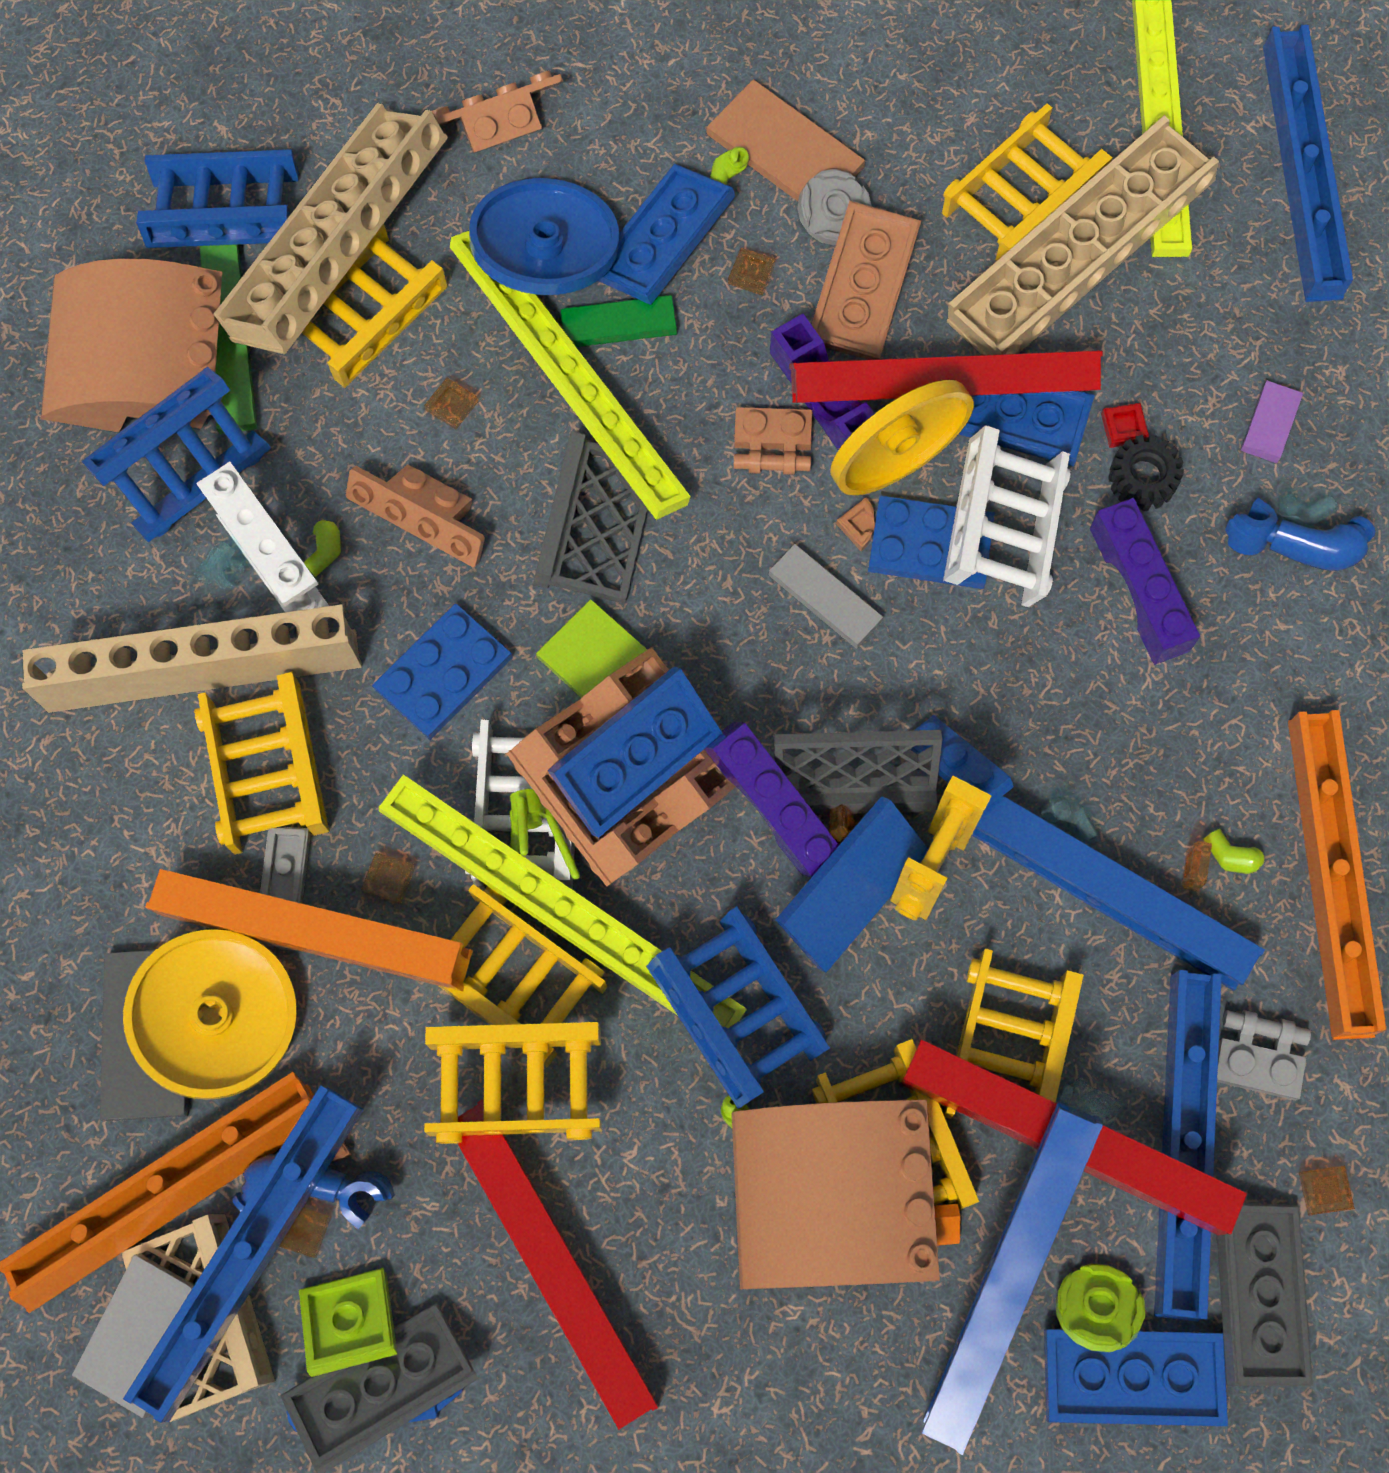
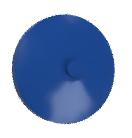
[469,178,619,295]

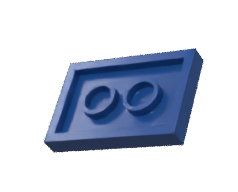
[868,496,995,589]
[372,603,513,740]

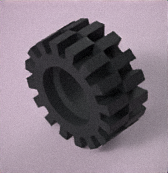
[1108,435,1184,511]

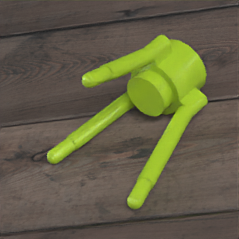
[509,789,580,880]

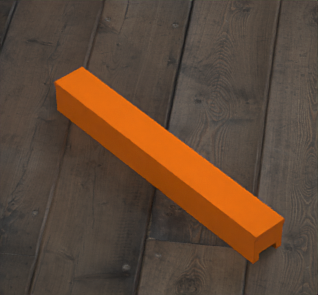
[1288,710,1386,1040]
[145,869,473,992]
[0,1072,314,1313]

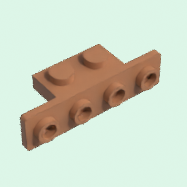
[432,71,563,153]
[346,464,485,567]

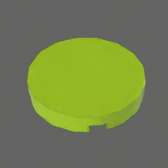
[1056,1264,1145,1352]

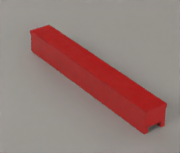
[789,351,1103,403]
[902,1040,1247,1236]
[457,1099,659,1430]

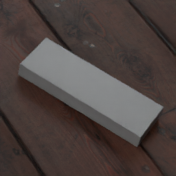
[769,544,883,649]
[254,827,311,950]

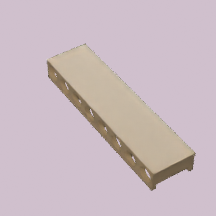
[214,103,448,354]
[947,115,1219,355]
[22,604,362,713]

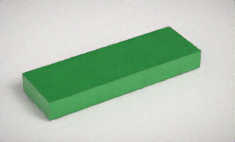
[561,295,677,347]

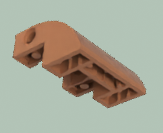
[41,259,222,432]
[506,647,736,886]
[732,1100,940,1289]

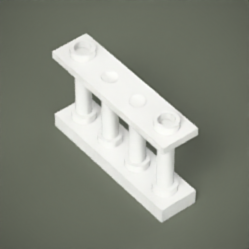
[943,425,1070,607]
[196,462,331,627]
[465,720,575,889]

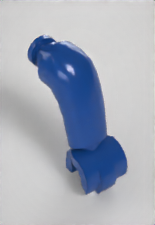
[1225,498,1376,571]
[232,1154,395,1229]

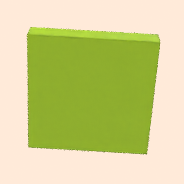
[536,599,647,698]
[299,1268,397,1377]

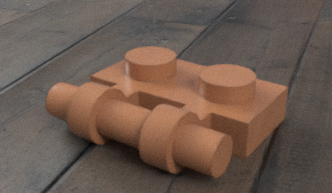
[734,407,812,475]

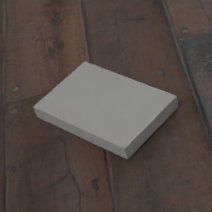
[72,1254,194,1418]

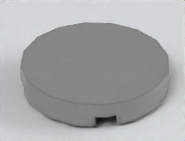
[797,169,872,246]

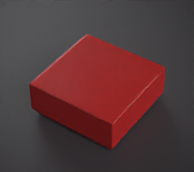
[1101,403,1149,448]

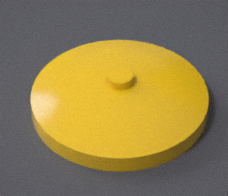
[830,380,974,495]
[123,930,296,1100]

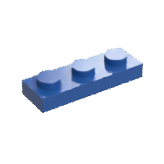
[910,715,1014,809]

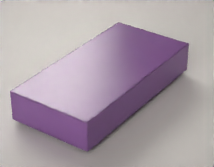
[1240,380,1303,463]

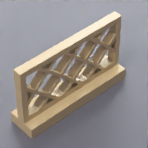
[122,1214,275,1422]

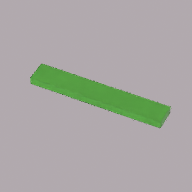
[200,244,257,435]

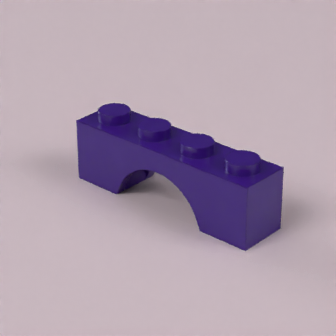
[770,314,875,450]
[1090,498,1200,665]
[704,721,839,878]

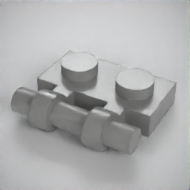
[1217,1010,1311,1101]

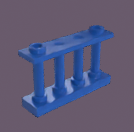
[136,149,299,248]
[82,366,271,542]
[646,906,830,1109]

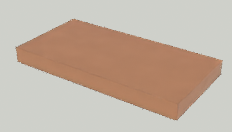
[706,79,865,201]
[811,201,921,360]

